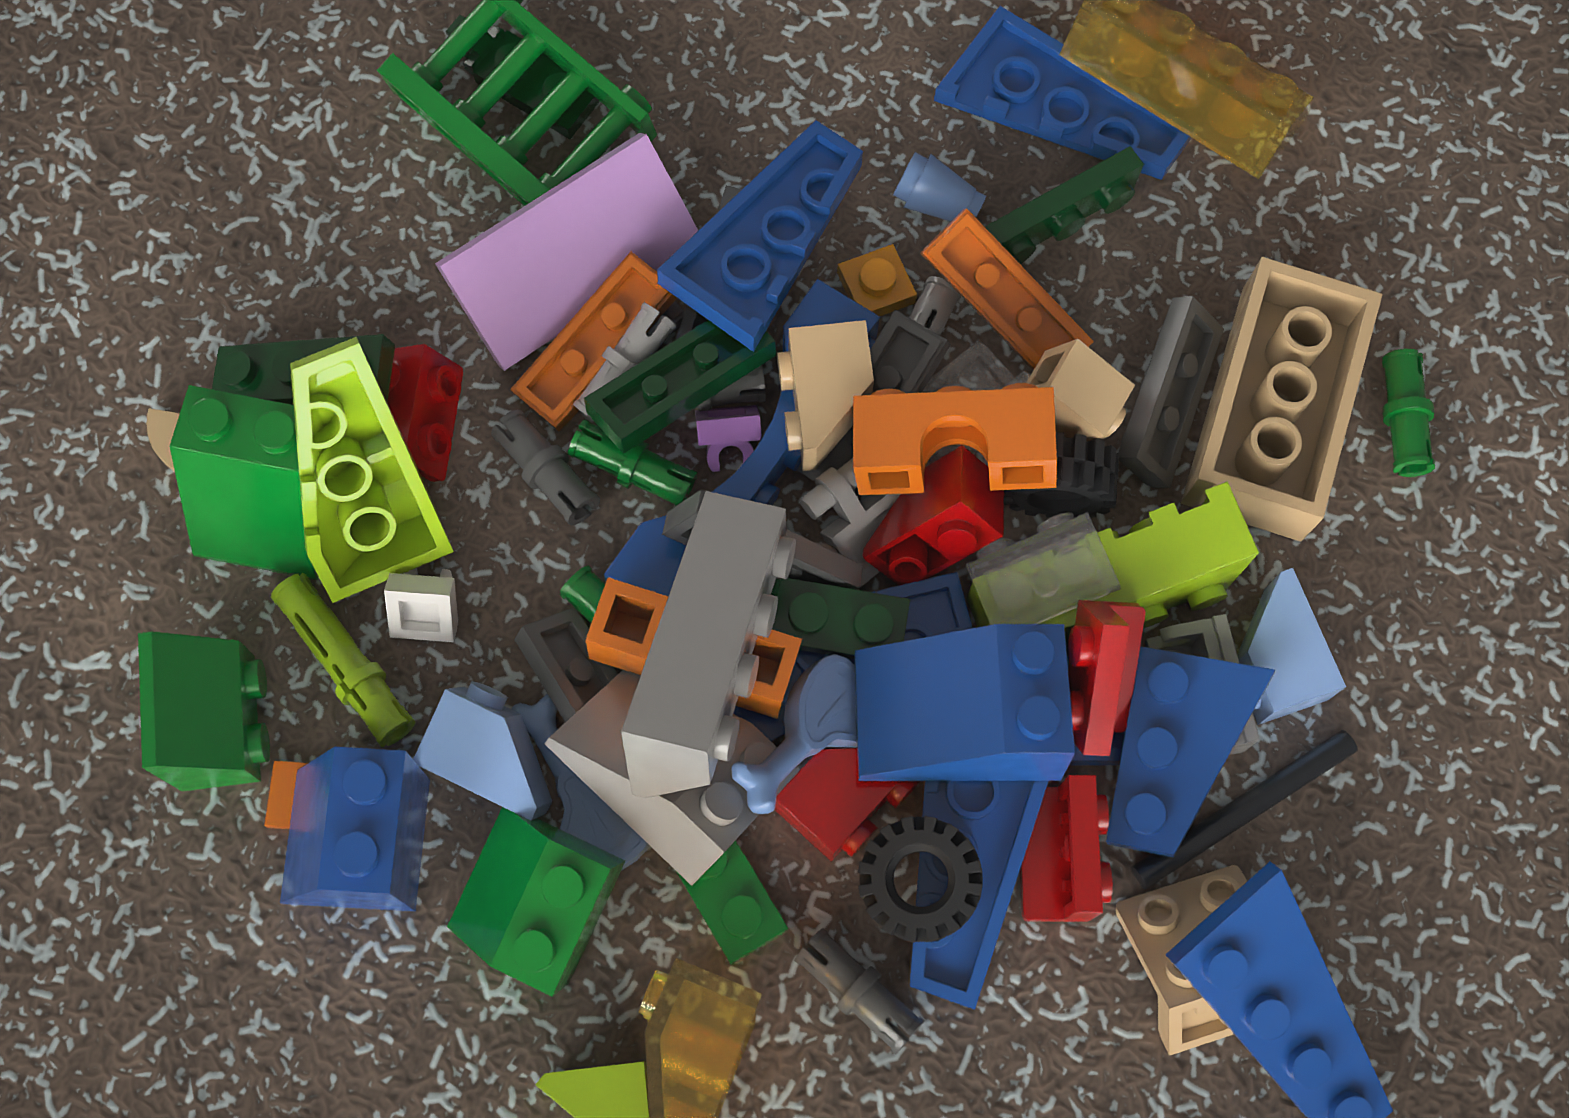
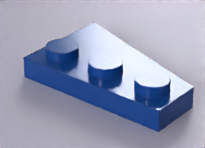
[1106,647,1275,857]

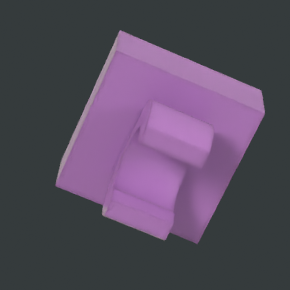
[695,405,762,472]

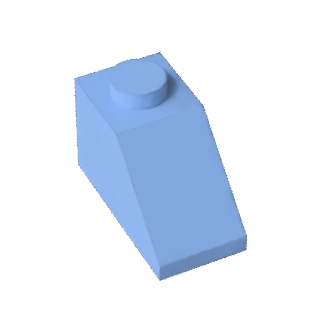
[1237,568,1346,725]
[413,681,552,820]

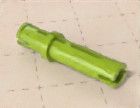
[271,573,416,747]

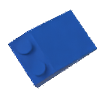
[854,624,1075,781]

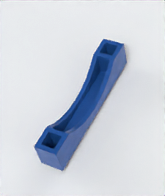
[604,279,880,596]

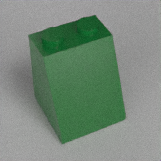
[169,385,319,580]

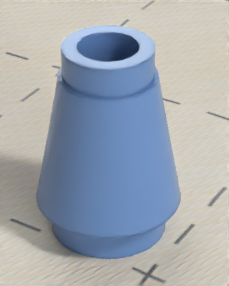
[893,152,986,222]

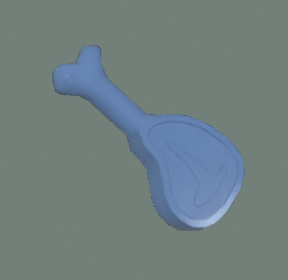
[731,654,857,814]
[512,694,649,871]

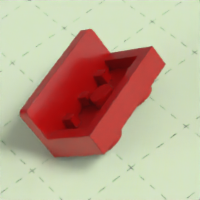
[388,344,463,482]
[1068,600,1146,756]
[1020,775,1113,922]

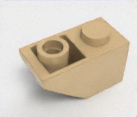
[777,320,874,471]
[1026,339,1135,442]

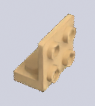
[1116,865,1247,1056]

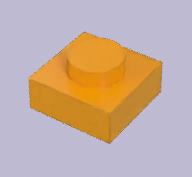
[837,244,917,316]

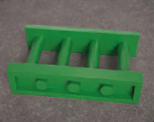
[377,0,657,206]

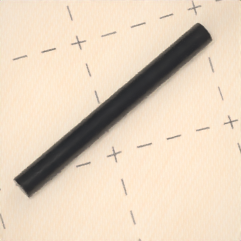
[1130,730,1358,890]

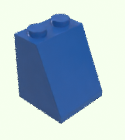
[280,747,430,911]

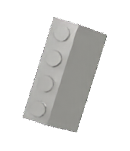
[621,491,796,798]

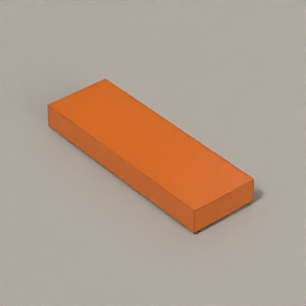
[920,208,1094,370]
[510,251,677,431]

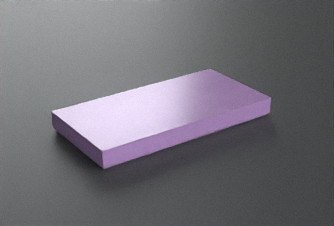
[435,133,698,371]

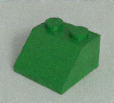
[138,631,270,791]
[447,807,625,997]

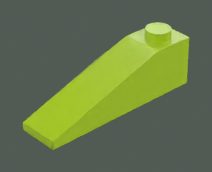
[290,337,454,603]

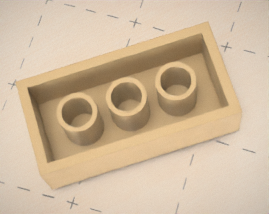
[1181,257,1382,542]

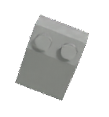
[544,670,800,886]

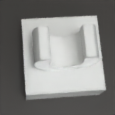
[384,568,458,642]

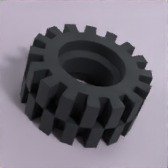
[1004,432,1119,520]
[858,816,983,942]

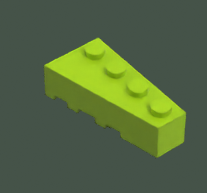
[966,481,1259,643]

